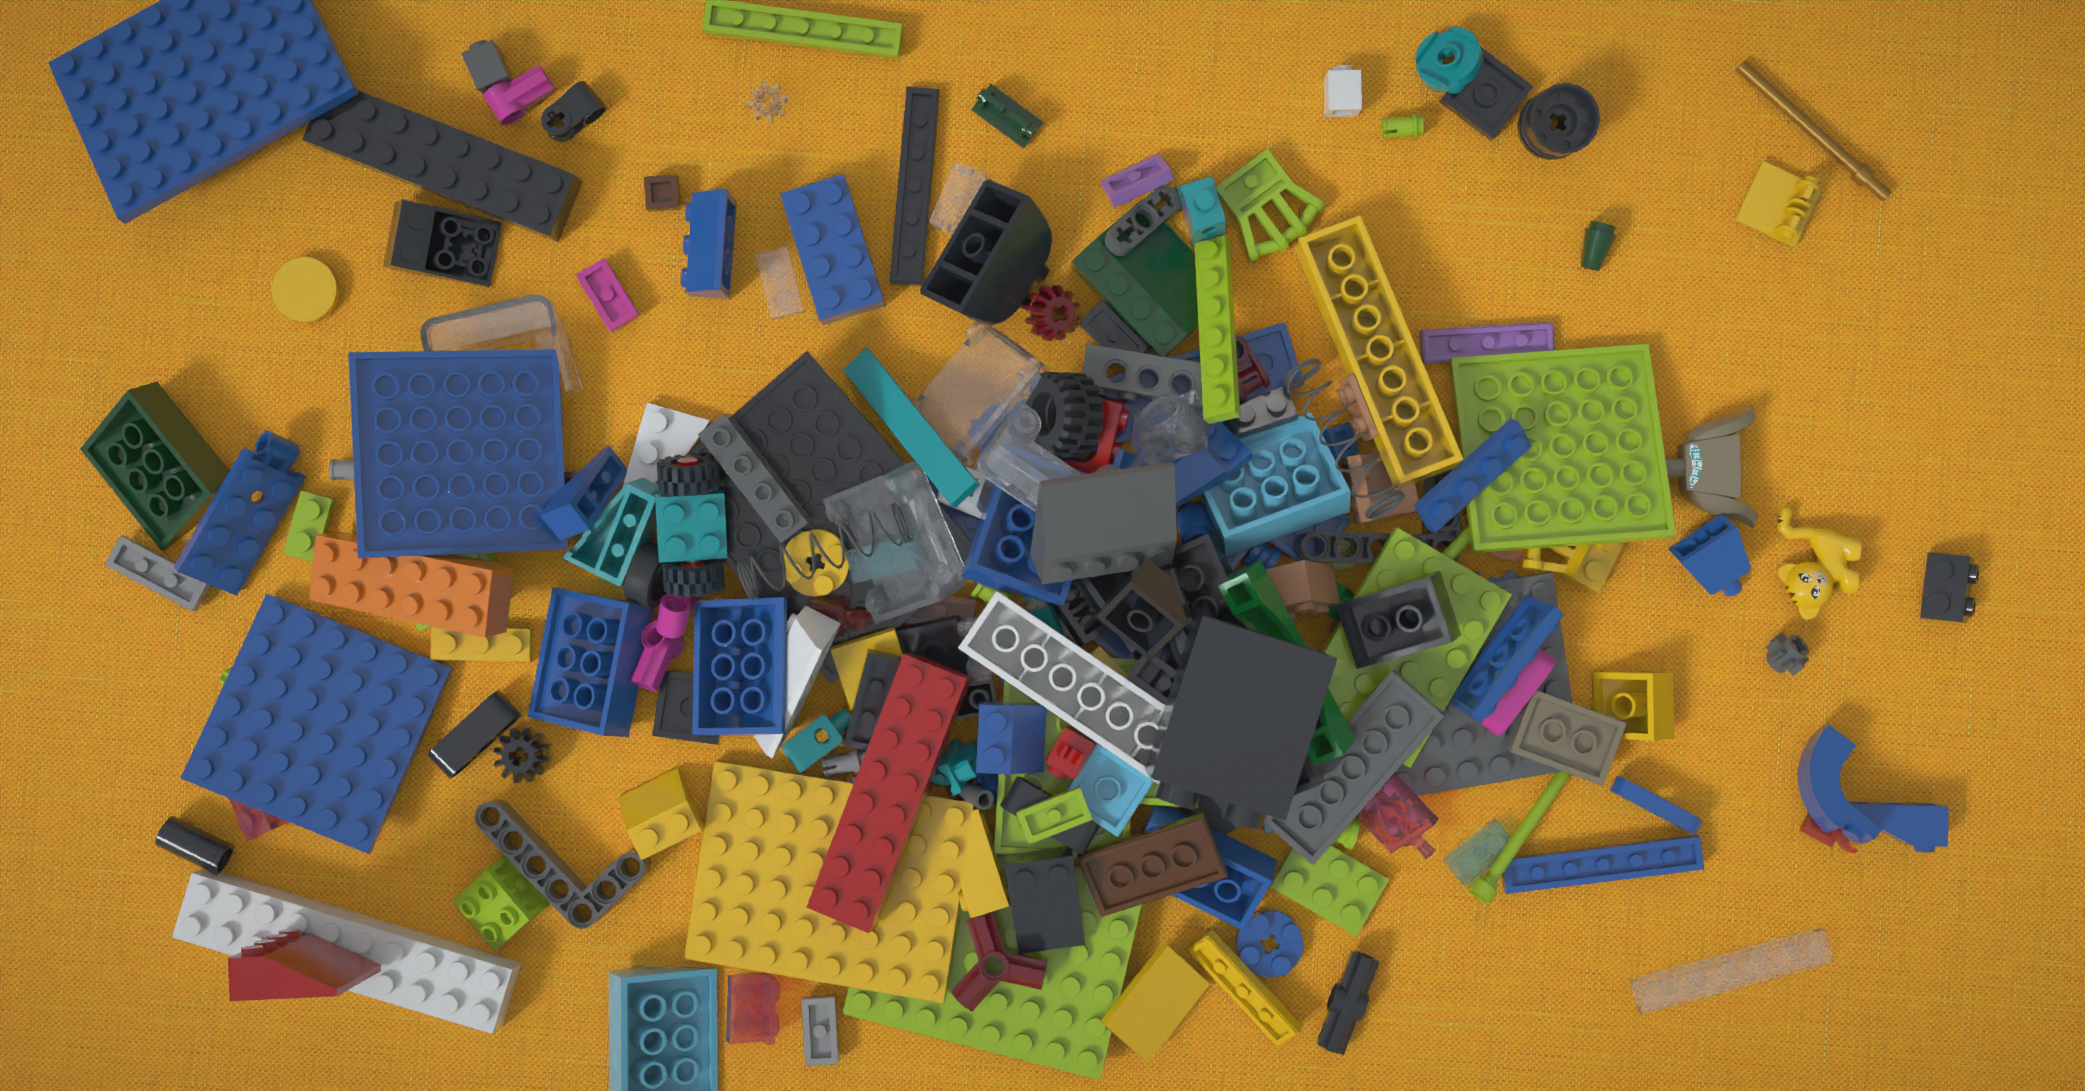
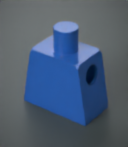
[1668,514,1751,597]

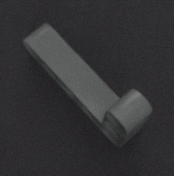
[474,799,651,929]

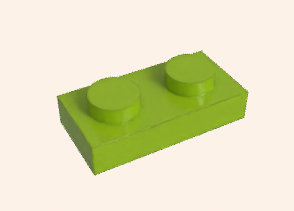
[283,490,336,562]
[1016,786,1093,845]

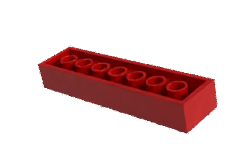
[806,652,973,933]

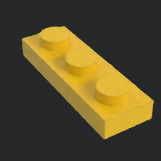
[430,627,533,662]

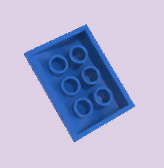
[960,444,1086,606]
[528,587,654,737]
[692,597,787,736]

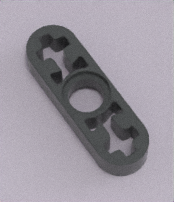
[1105,186,1180,256]

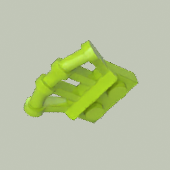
[1216,149,1326,262]

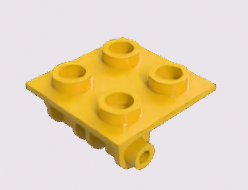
[1735,161,1823,248]

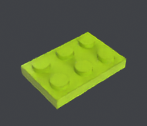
[1270,845,1390,937]

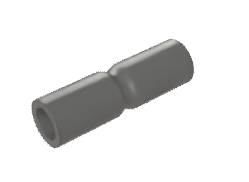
[947,780,994,810]

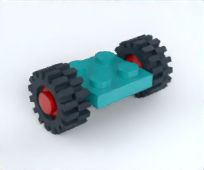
[655,454,727,597]

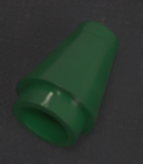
[1580,220,1617,271]

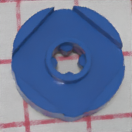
[1236,909,1303,977]

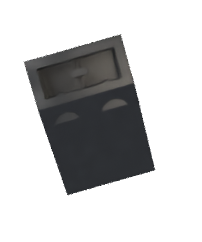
[383,199,502,287]

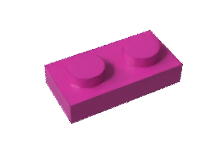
[576,258,640,333]

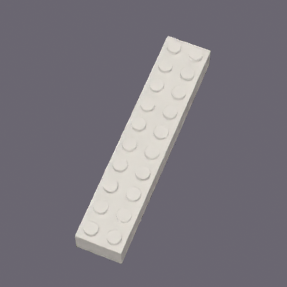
[172,869,522,1034]

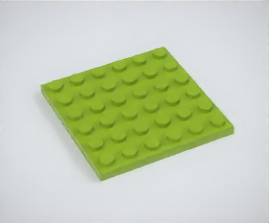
[1449,344,1676,553]

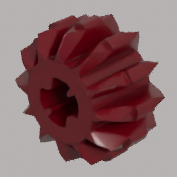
[1023,285,1081,341]

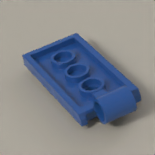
[173,430,306,596]

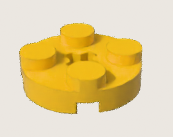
[782,529,850,597]

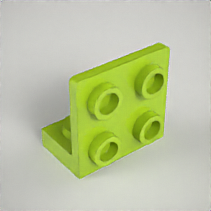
[453,856,551,950]

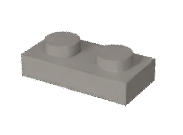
[801,995,840,1066]

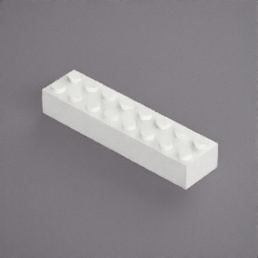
[958,591,1165,784]

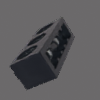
[1049,579,1109,647]

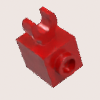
[1044,724,1096,781]

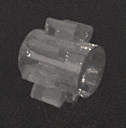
[746,80,789,124]

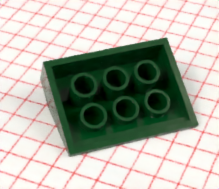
[1071,199,1199,357]
[80,382,229,551]

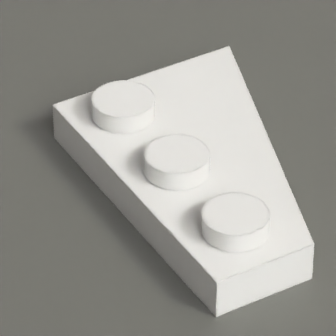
[622,403,712,488]

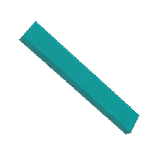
[843,347,980,508]

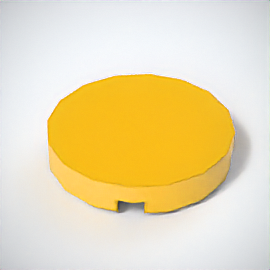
[271,257,340,323]

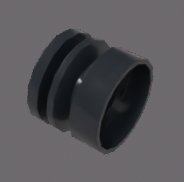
[1517,83,1600,161]

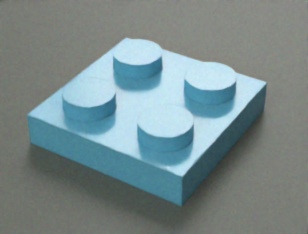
[1065,743,1154,837]

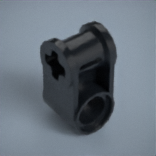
[541,81,607,142]

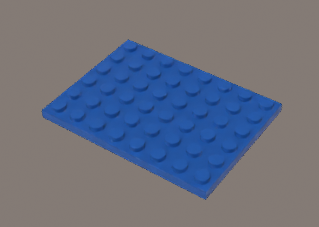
[48,0,359,224]

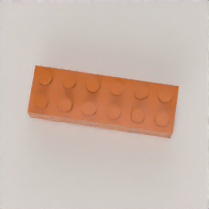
[309,531,514,637]

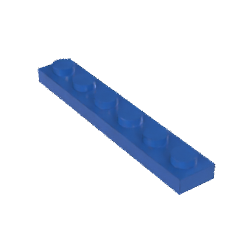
[1502,835,1704,894]

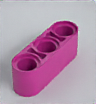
[1477,647,1556,736]

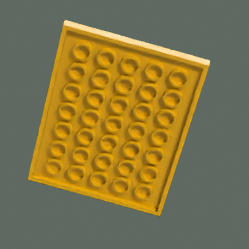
[684,761,975,1003]

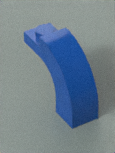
[1798,724,1882,844]

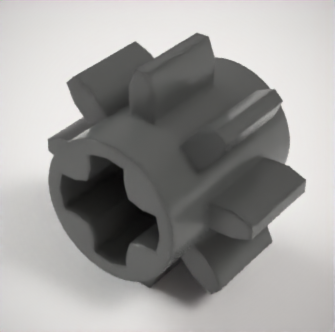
[1766,632,1809,675]

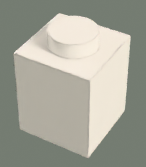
[1324,65,1362,117]

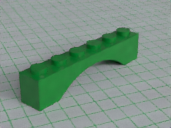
[1218,560,1356,766]

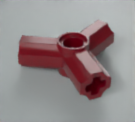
[951,911,1048,1012]

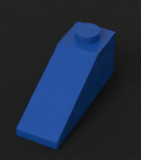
[540,446,627,541]
[1849,802,1948,852]

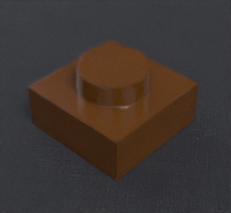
[644,174,681,212]

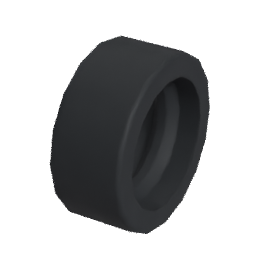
[624,541,667,609]

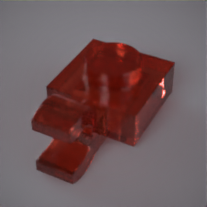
[811,597,871,637]

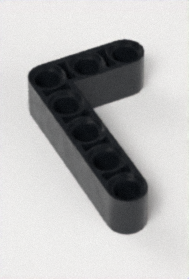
[1293,469,1461,564]

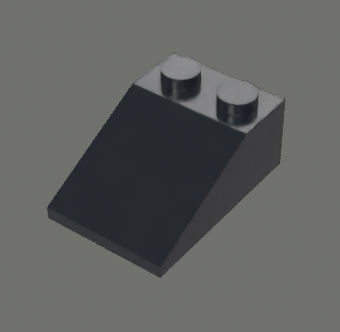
[1335,571,1461,669]
[1005,846,1085,954]

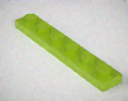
[702,0,903,59]
[1194,235,1240,424]

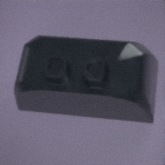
[920,179,1052,326]

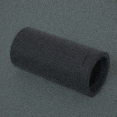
[155,816,234,875]

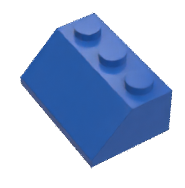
[681,189,737,299]

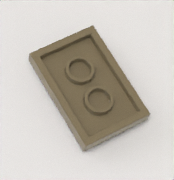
[1507,690,1627,786]

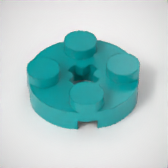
[1415,27,1484,94]

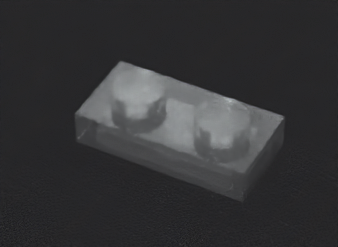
[755,247,805,320]

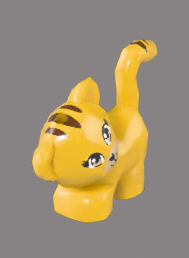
[1777,507,1862,620]

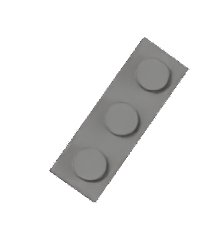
[105,536,211,611]

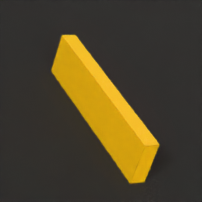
[1187,929,1303,1047]

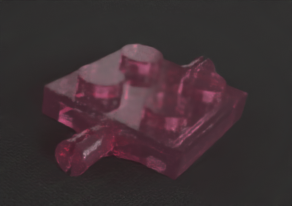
[1356,773,1439,859]

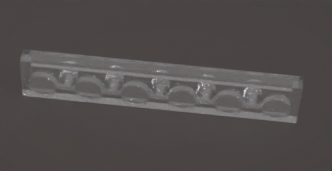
[1630,928,1833,1014]

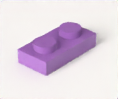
[1100,154,1174,208]

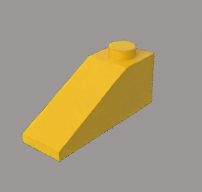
[958,808,1011,918]

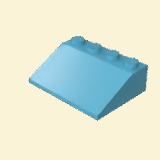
[1200,412,1351,557]
[609,967,718,1091]

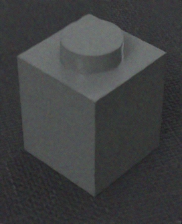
[461,40,514,95]

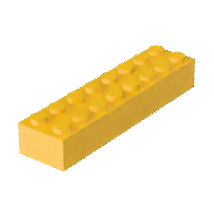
[1295,215,1464,491]

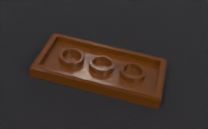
[1077,812,1228,917]

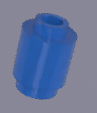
[1176,503,1214,544]

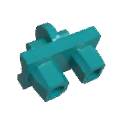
[933,738,978,795]

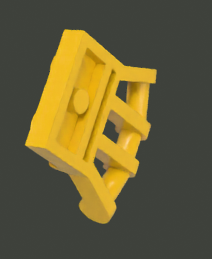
[1522,542,1625,594]

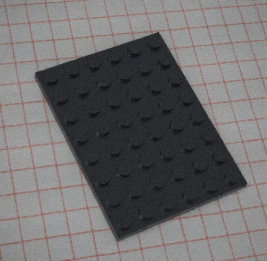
[655,351,972,684]

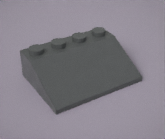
[1030,462,1177,584]

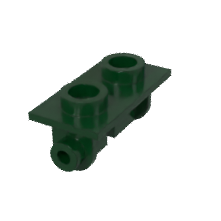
[971,83,1043,149]

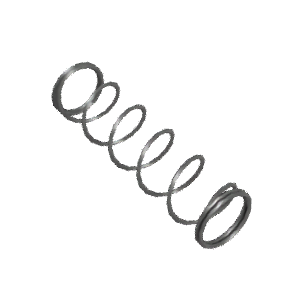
[1282,358,1405,519]
[737,502,911,600]

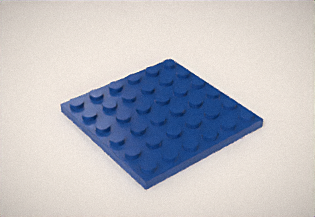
[348,349,568,558]
[180,593,453,854]

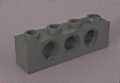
[1082,344,1203,413]
[697,413,812,543]

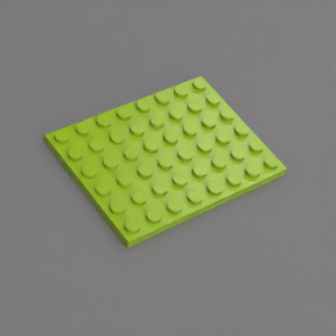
[842,853,1142,1080]

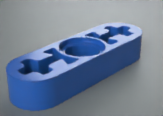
[1610,775,1703,835]

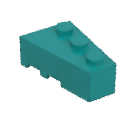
[563,478,661,587]

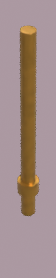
[1736,60,1892,202]

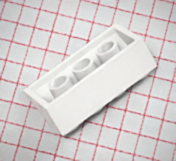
[753,605,841,758]

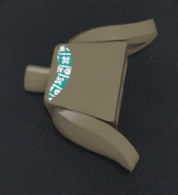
[1665,405,1758,529]

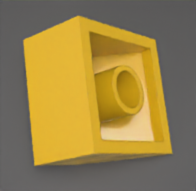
[1593,671,1674,741]
[618,768,705,860]

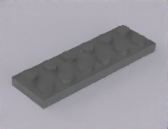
[1264,669,1446,865]

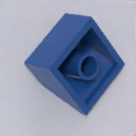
[976,701,1047,775]

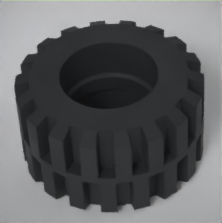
[1021,372,1104,457]

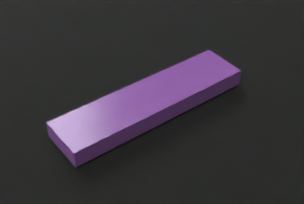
[1420,322,1555,364]

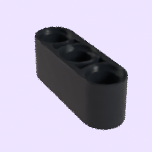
[427,690,521,779]
[1000,776,1101,855]

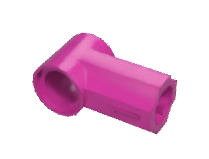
[484,65,556,125]
[656,594,704,638]
[630,621,684,692]

